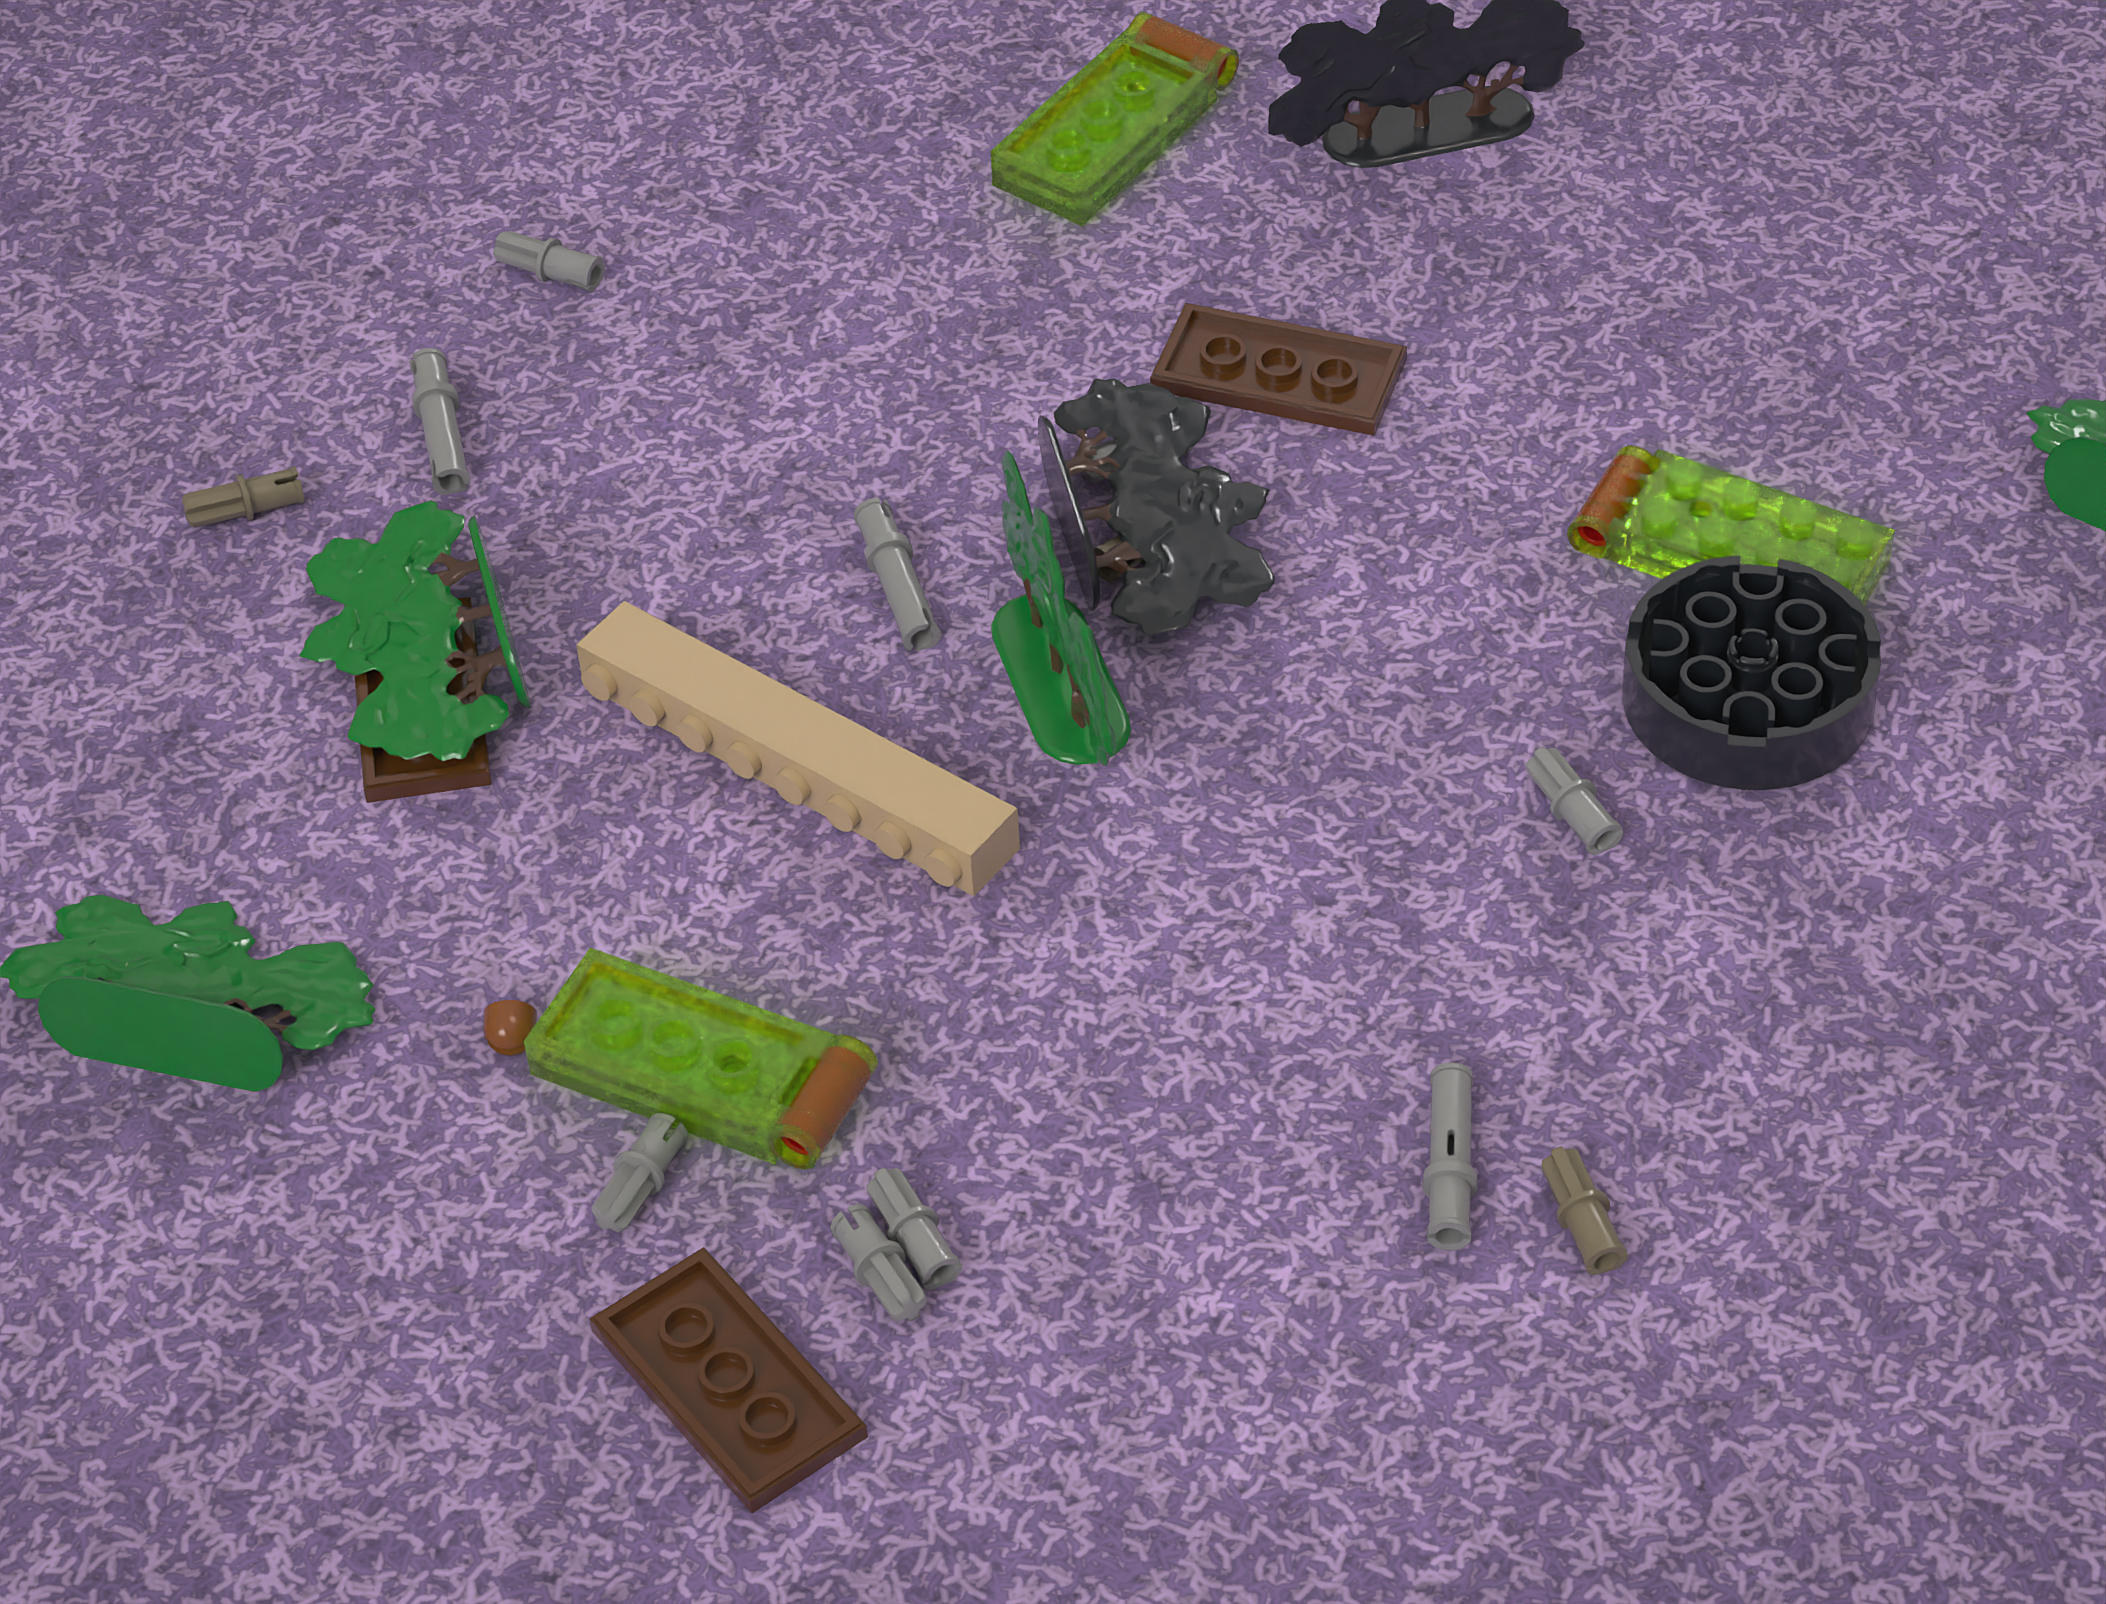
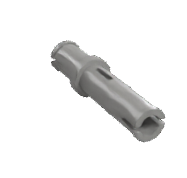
[409,348,471,495]
[854,498,941,651]
[1422,1062,1478,1251]

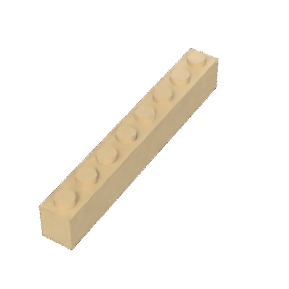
[576,601,1020,896]

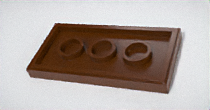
[1150,303,1407,436]
[355,597,492,803]
[589,1247,868,1513]

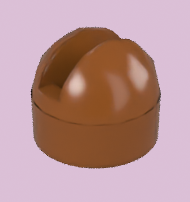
[483,1000,537,1056]

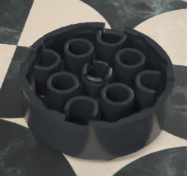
[1622,556,1881,790]

